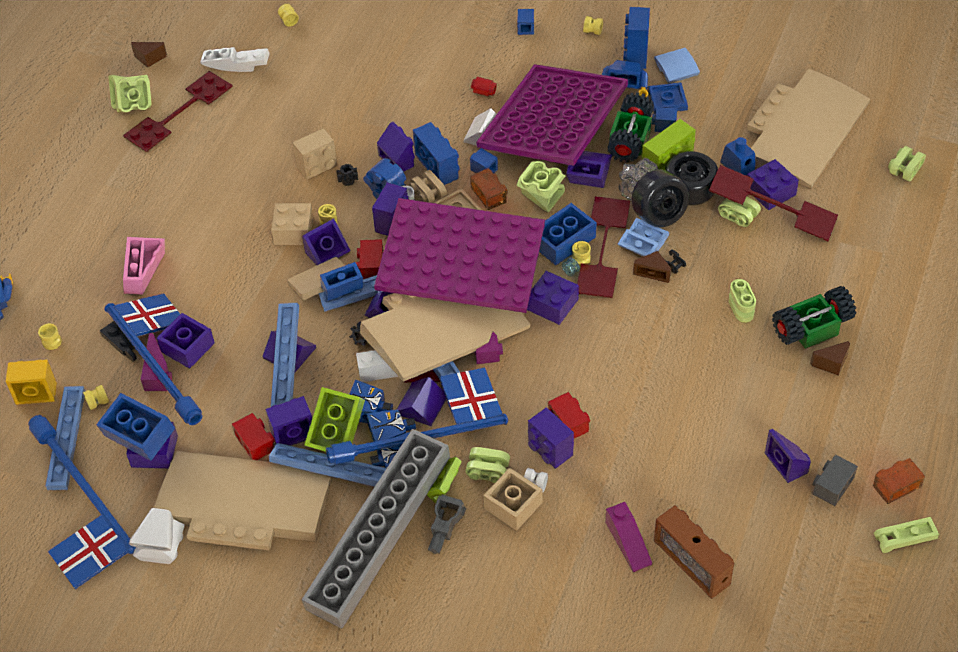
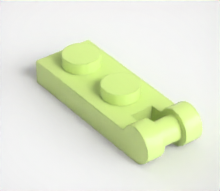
[874,517,939,553]

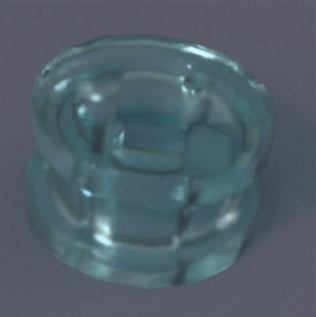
[562,257,580,277]

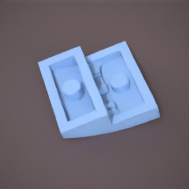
[654,48,700,84]
[618,218,669,256]

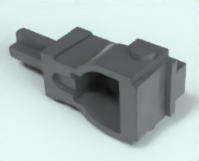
[428,494,467,554]

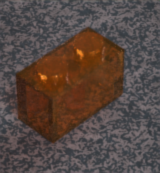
[470,168,508,210]
[873,458,925,504]

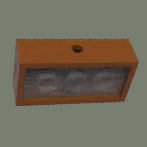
[654,505,735,599]

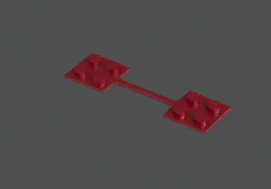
[123,71,233,152]
[709,165,838,242]
[577,196,631,298]

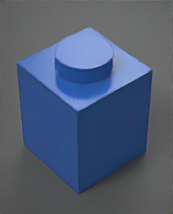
[517,9,534,35]
[652,107,677,132]
[470,148,498,180]

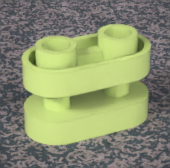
[888,146,926,182]
[718,197,761,227]
[728,279,756,323]
[465,447,510,483]

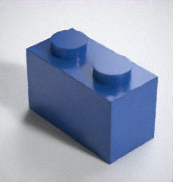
[320,262,363,301]

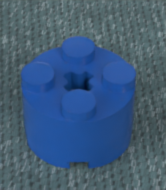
[363,158,406,199]

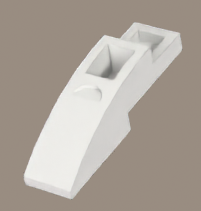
[200,47,270,72]

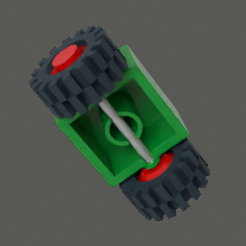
[607,92,654,163]
[772,286,856,349]

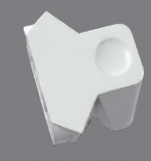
[129,508,185,564]

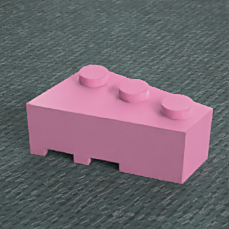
[123,237,165,294]

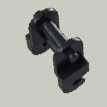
[665,249,686,273]

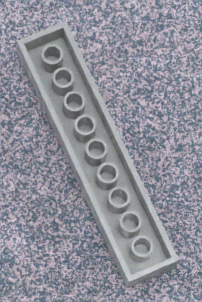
[302,429,450,629]

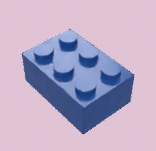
[623,7,650,69]
[413,122,460,185]
[539,203,597,265]
[96,393,175,461]

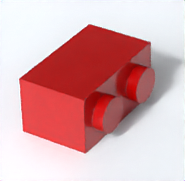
[356,239,384,279]
[548,392,590,439]
[232,413,275,460]

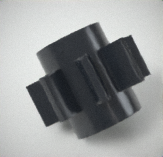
[336,164,358,186]
[349,321,367,346]

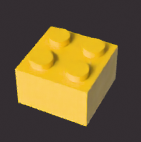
[5,360,57,405]

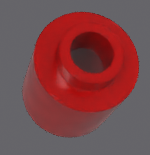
[471,76,497,97]

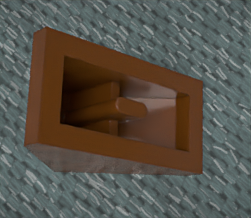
[131,42,167,68]
[633,251,671,283]
[810,341,850,376]

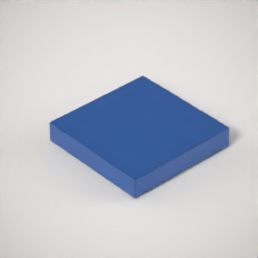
[648,82,688,114]

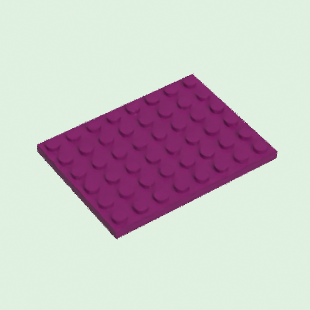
[476,64,628,166]
[374,198,545,313]

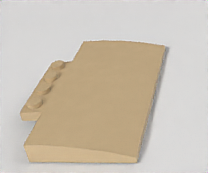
[747,69,870,189]
[360,293,531,382]
[154,451,333,551]

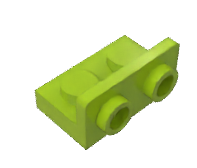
[427,457,462,503]

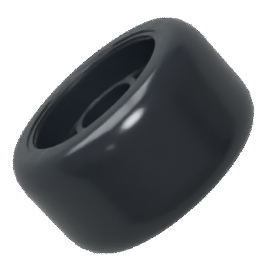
[665,151,718,205]
[631,169,689,227]

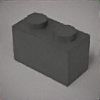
[812,454,858,506]

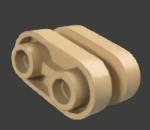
[409,170,447,203]

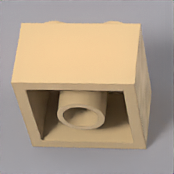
[292,128,337,180]
[271,203,313,245]
[483,468,543,531]

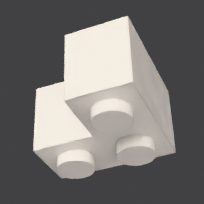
[356,350,398,382]

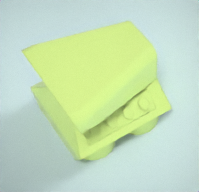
[108,75,152,112]
[517,161,565,212]

